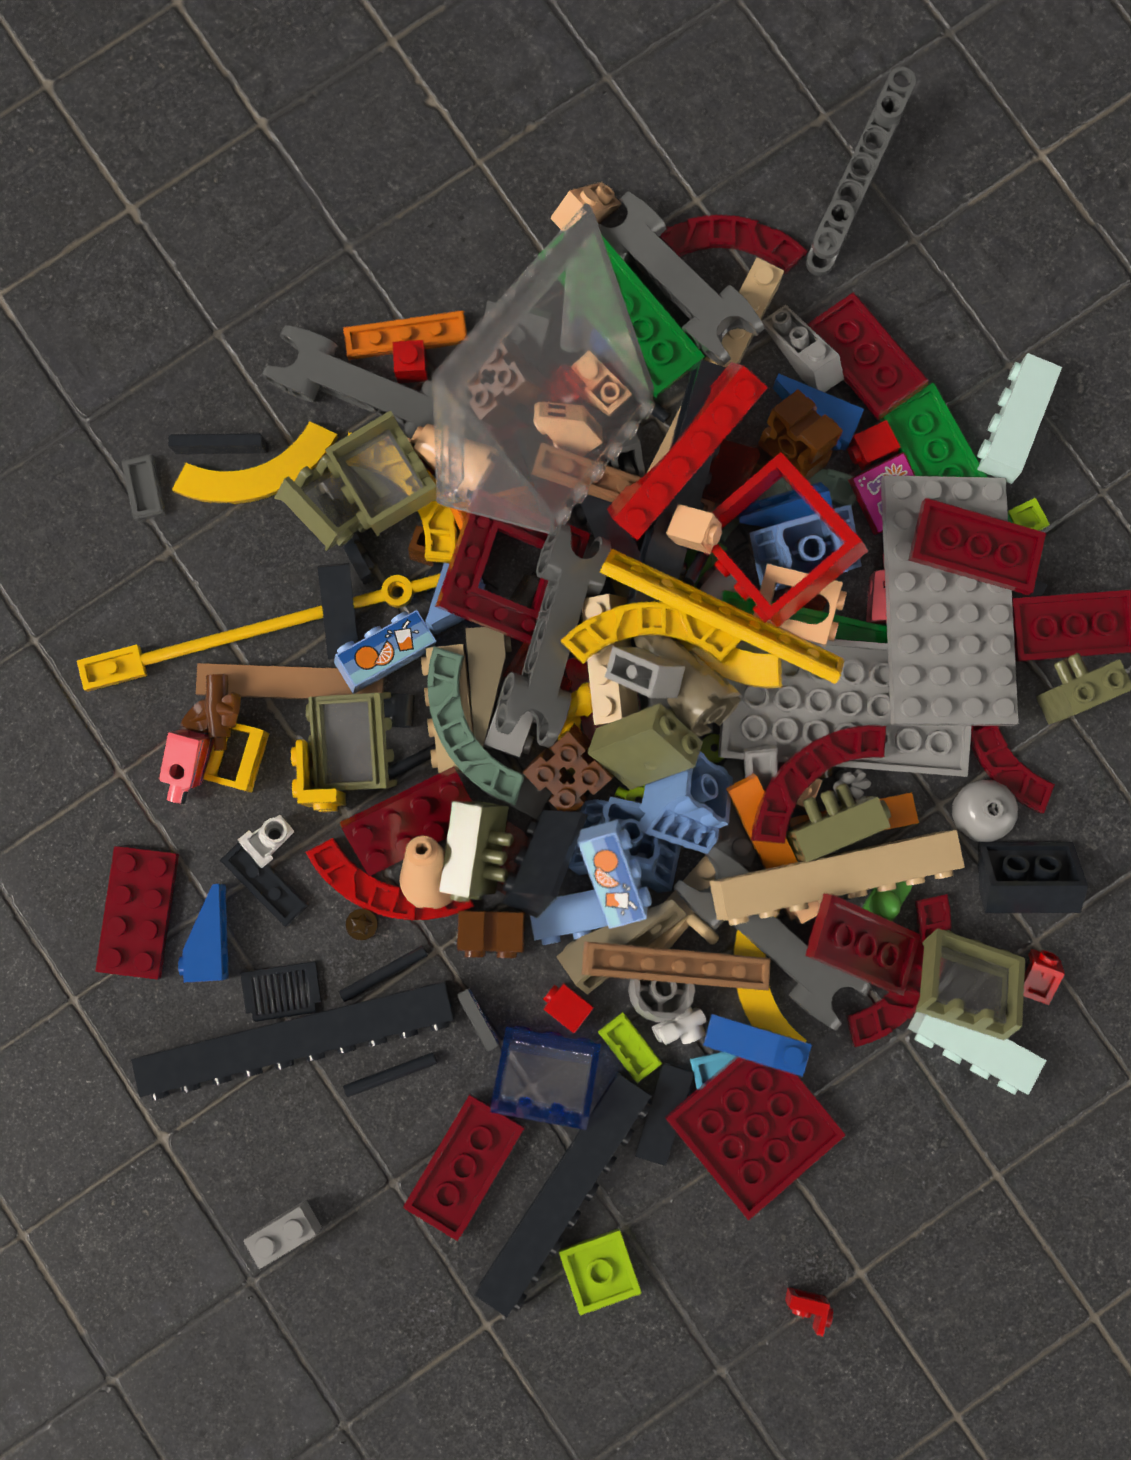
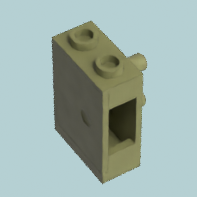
[1036,653,1131,725]
[588,703,703,790]
[786,783,891,862]
[439,801,514,902]

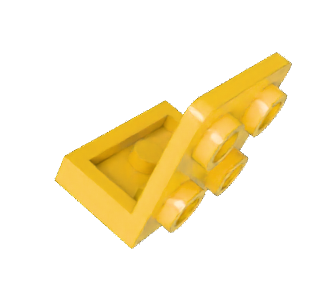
[291,739,346,812]

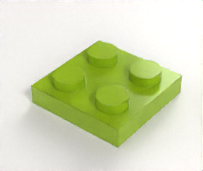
[559,1228,641,1315]

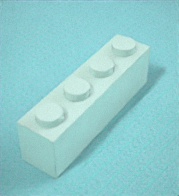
[977,353,1062,484]
[908,1012,1046,1095]

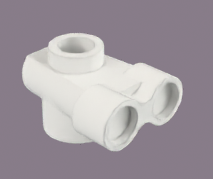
[238,815,294,868]
[652,1005,706,1045]

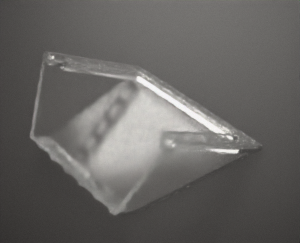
[434,203,655,535]

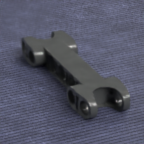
[806,67,916,276]
[592,192,765,366]
[262,326,473,446]
[495,521,611,748]
[673,847,872,1031]

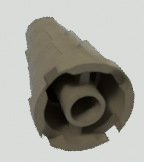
[633,635,741,737]

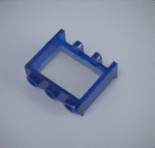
[490,1026,601,1130]

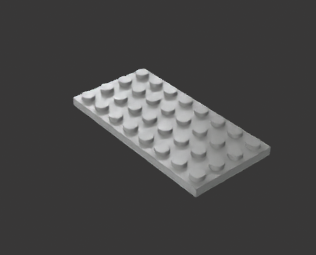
[881,475,1019,726]
[718,639,972,777]

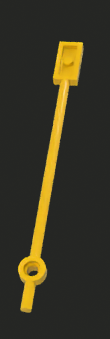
[77,573,441,692]

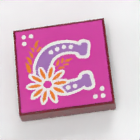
[848,452,915,535]

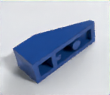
[773,373,864,451]
[736,482,833,527]
[178,884,229,982]
[703,1014,812,1077]

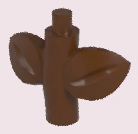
[180,674,241,751]

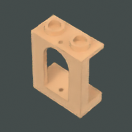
[753,564,847,648]

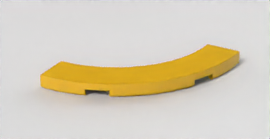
[172,421,338,504]
[346,433,458,563]
[676,571,782,688]
[560,602,742,664]
[733,909,807,1042]

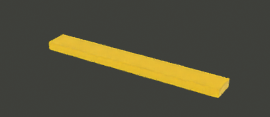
[600,549,845,684]

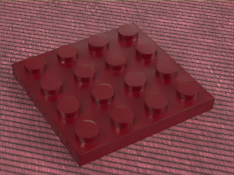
[664,1056,846,1221]

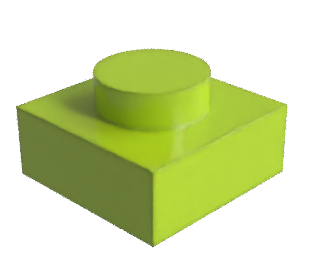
[1007,498,1050,531]

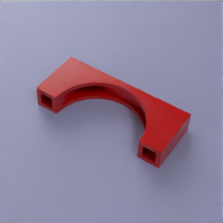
[607,362,768,540]

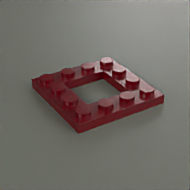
[435,486,590,644]

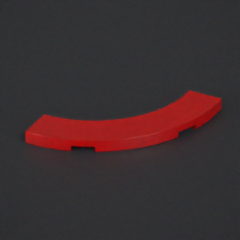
[305,838,475,920]

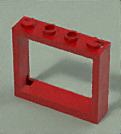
[704,452,868,628]

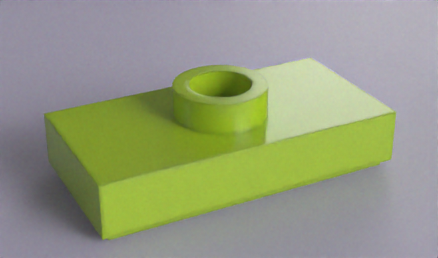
[598,1012,662,1083]

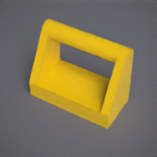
[203,723,270,793]

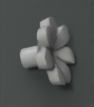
[833,769,871,802]

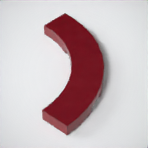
[659,215,808,275]
[751,725,886,844]
[970,726,1055,814]
[846,894,951,1047]

